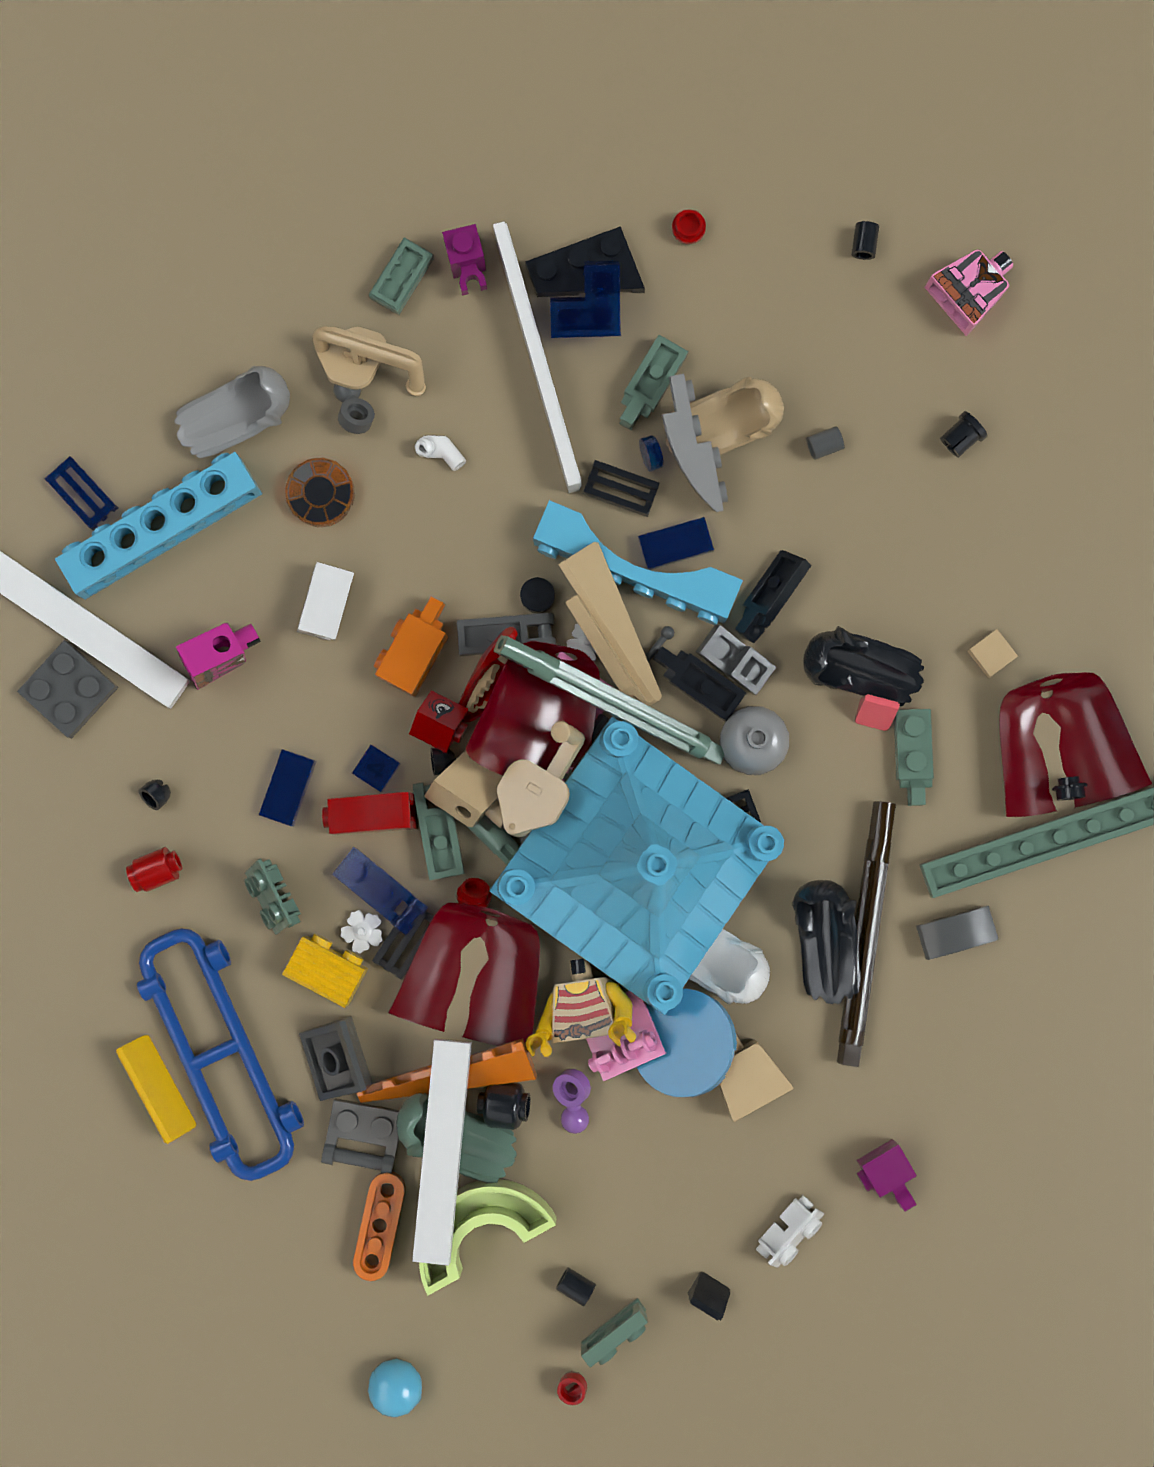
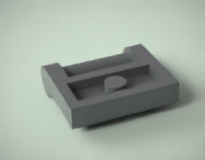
[321,1098,399,1174]

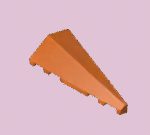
[356,1038,537,1103]

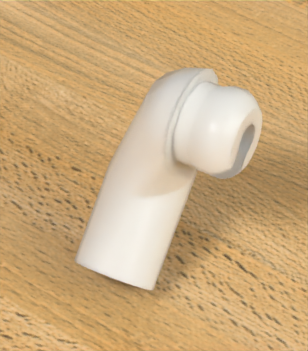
[415,435,466,471]

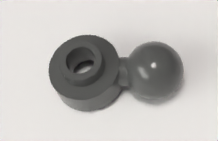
[334,384,375,434]

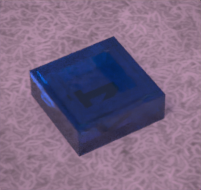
[352,744,401,793]

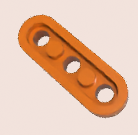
[353,1172,406,1281]

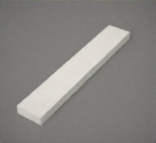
[412,1039,472,1266]

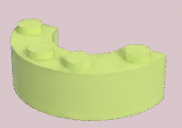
[419,1179,557,1296]

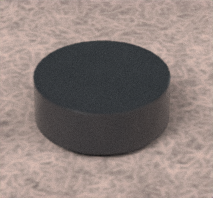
[520,577,555,613]

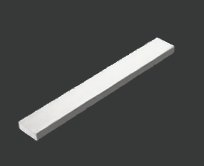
[493,222,581,493]
[0,551,191,709]

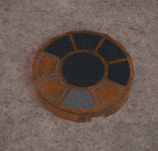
[285,457,355,528]

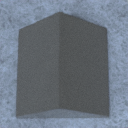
[299,1016,373,1101]

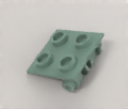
[244,858,301,935]

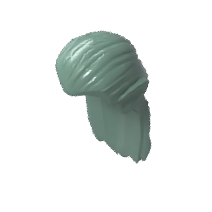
[396,1093,517,1183]

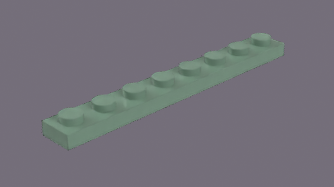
[919,787,1154,898]

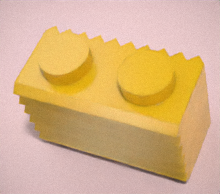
[282,933,368,1008]

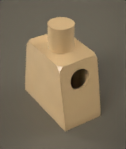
[424,751,504,828]
[719,1034,793,1122]

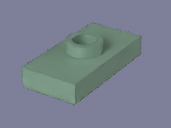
[369,237,434,315]

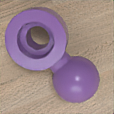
[553,1069,591,1134]

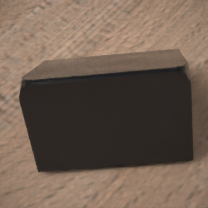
[688,1272,730,1321]

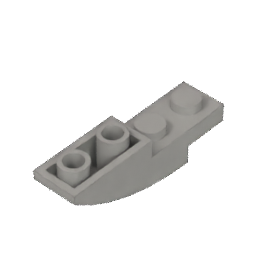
[661,374,728,512]

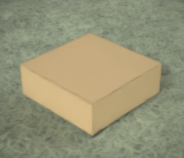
[967,629,1018,678]

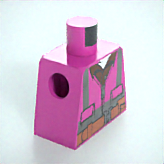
[176,623,261,690]

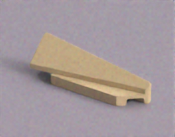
[558,542,662,706]

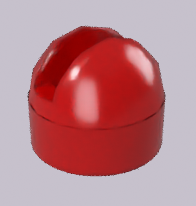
[557,1371,587,1405]

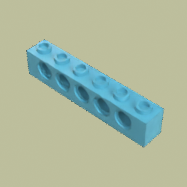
[55,452,262,600]

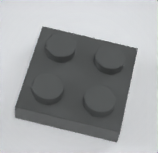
[17,640,119,739]

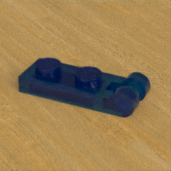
[332,847,429,935]

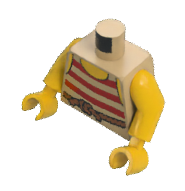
[526,959,636,1057]

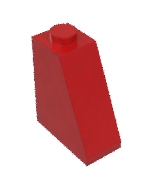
[322,792,417,835]

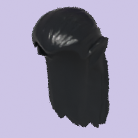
[803,626,924,706]
[792,880,861,1004]

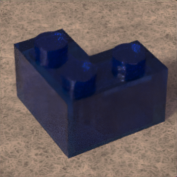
[550,260,621,338]

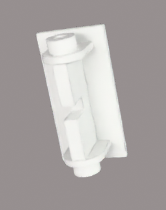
[756,1195,824,1268]

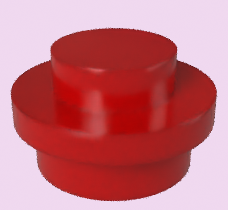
[672,209,706,244]
[456,878,492,907]

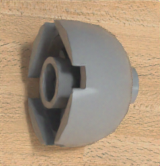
[720,706,789,775]

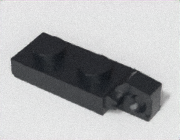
[735,550,812,643]
[653,646,747,722]

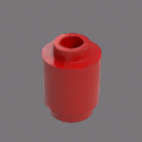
[126,847,182,892]

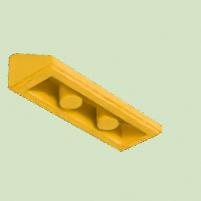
[116,1035,197,1144]

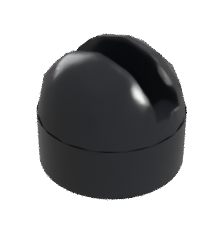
[430,747,456,776]
[139,779,171,810]

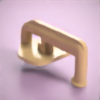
[312,326,426,396]
[497,721,585,837]

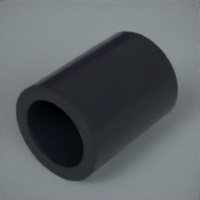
[851,221,879,260]
[556,1267,596,1306]

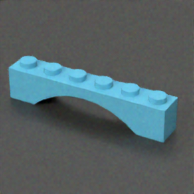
[533,500,743,625]

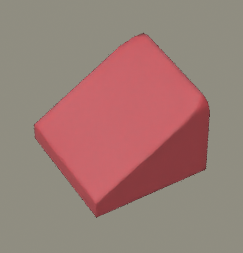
[855,694,900,731]

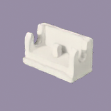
[297,562,354,641]

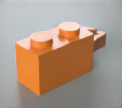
[374,596,448,698]

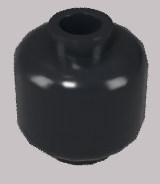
[477,1082,531,1130]

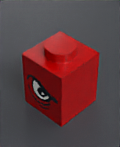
[409,690,468,753]

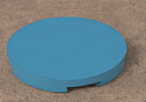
[637,989,737,1098]

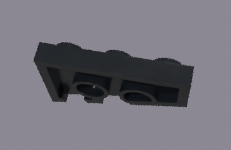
[525,226,645,297]

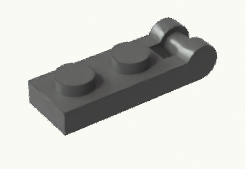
[457,613,556,656]

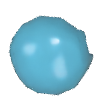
[368,1358,422,1418]

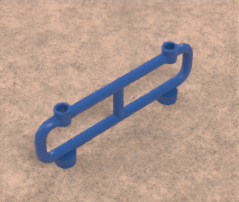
[137,928,304,1181]

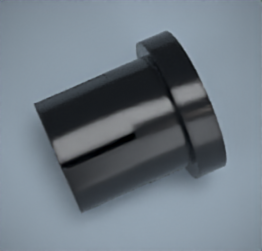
[940,411,988,458]

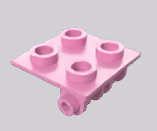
[586,991,666,1081]

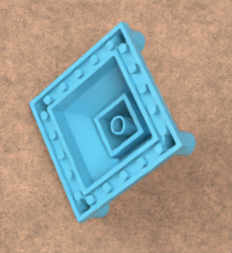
[489,716,784,1015]

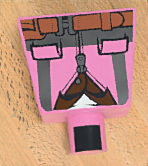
[924,250,1013,336]

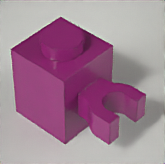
[442,224,487,296]
[856,1139,917,1212]

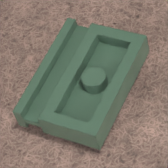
[581,1298,648,1368]

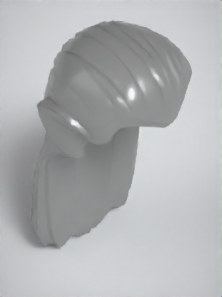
[174,366,290,458]

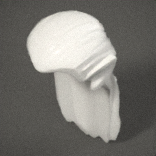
[689,929,770,1005]

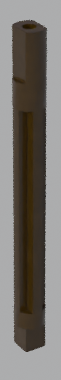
[837,801,896,1067]

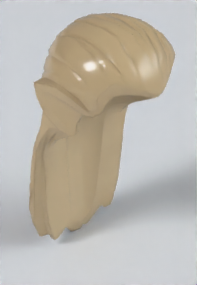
[665,376,784,455]

